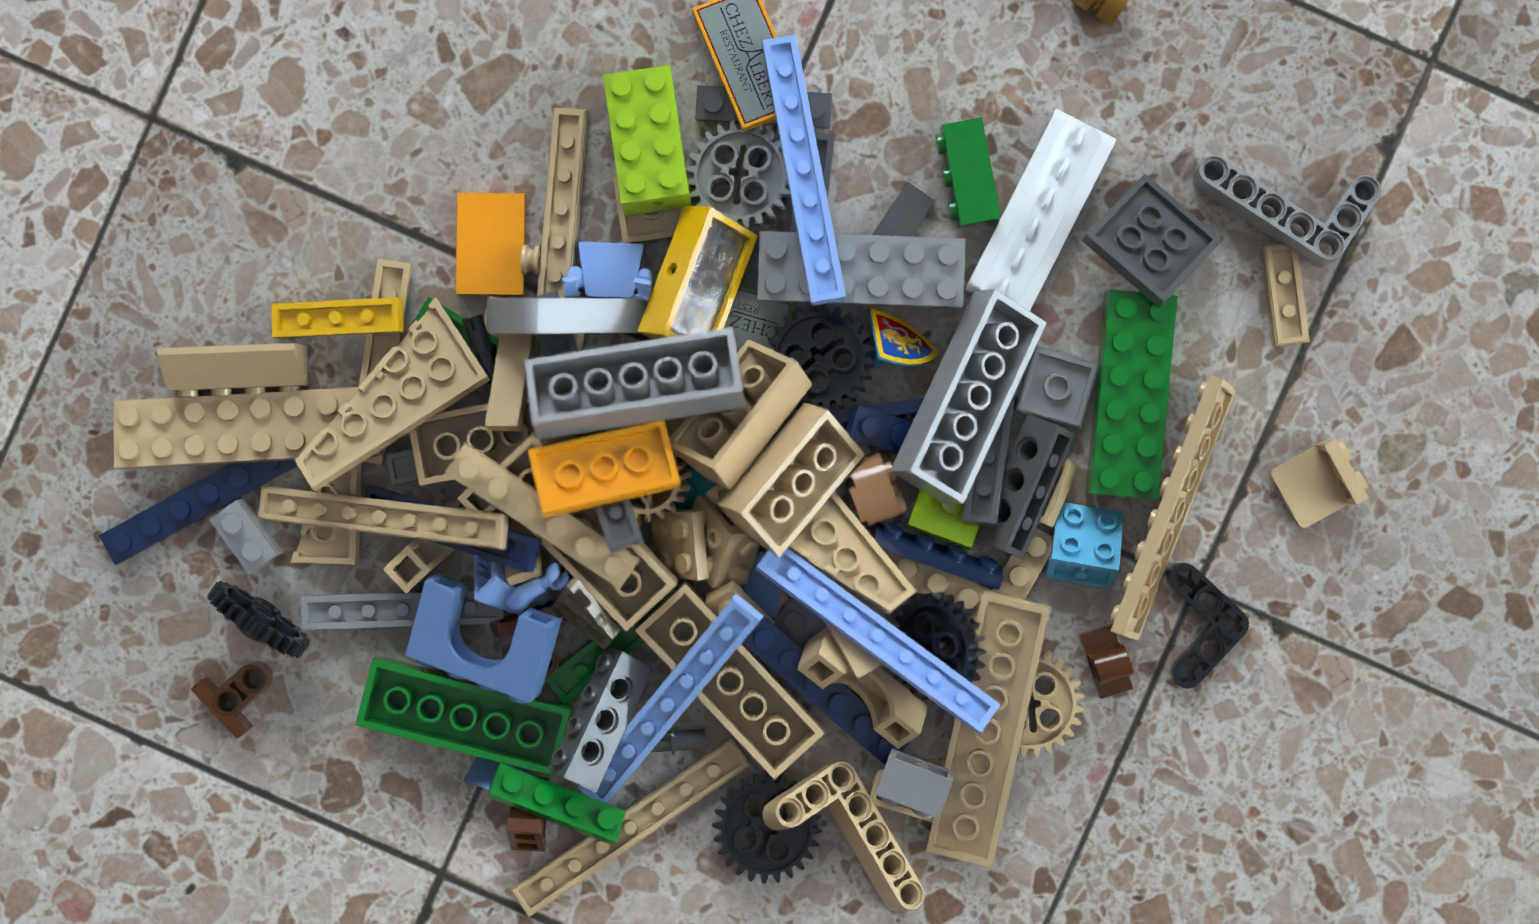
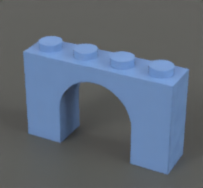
[405,573,562,703]

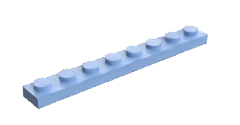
[762,35,846,306]
[755,548,1000,735]
[577,594,763,804]

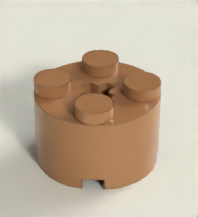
[844,450,907,527]

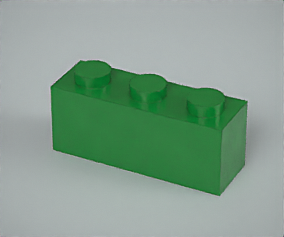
[935,117,1001,228]

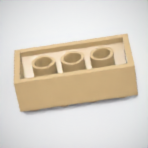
[669,339,813,491]
[157,343,309,397]
[718,402,865,557]

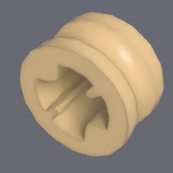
[520,245,541,276]

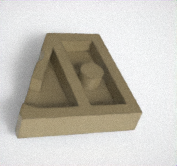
[551,576,620,650]

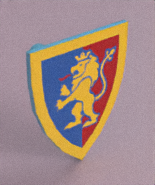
[868,308,940,369]

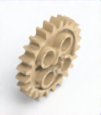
[1020,650,1085,758]

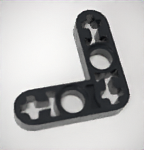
[1167,562,1249,689]

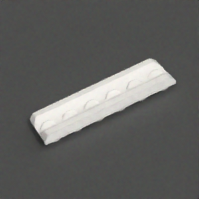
[964,109,1116,311]

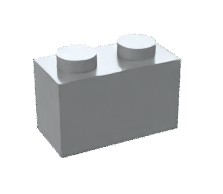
[209,499,284,575]
[875,748,956,819]

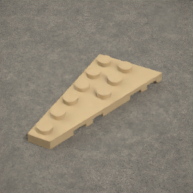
[295,297,490,492]
[706,450,916,614]

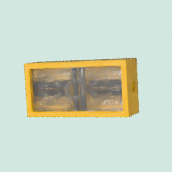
[637,206,758,340]

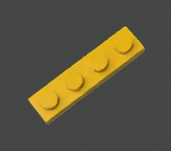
[271,297,404,338]

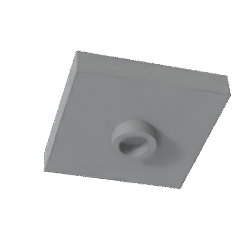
[1015,345,1100,429]

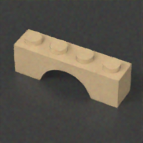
[383,488,499,594]
[797,627,928,749]

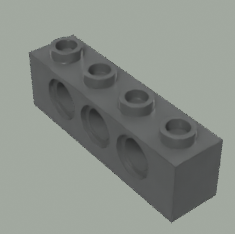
[975,413,1076,559]
[548,647,654,793]

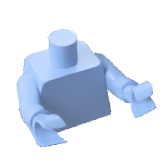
[562,242,653,301]
[474,543,569,614]

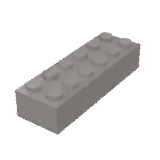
[757,231,966,309]
[890,289,1047,504]
[524,327,745,440]

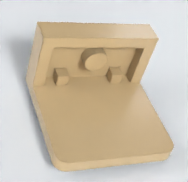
[1270,438,1369,528]
[692,495,760,588]

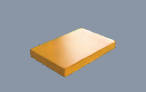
[456,193,526,296]

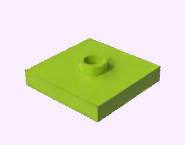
[906,489,979,550]

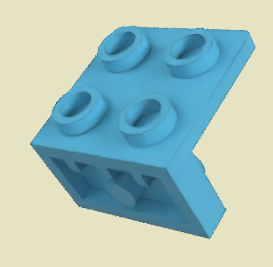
[1044,502,1124,590]

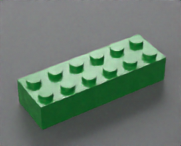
[1085,290,1178,500]
[355,656,574,776]

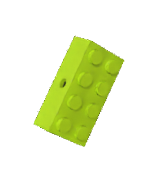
[603,65,692,216]

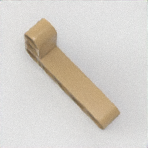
[763,762,924,912]

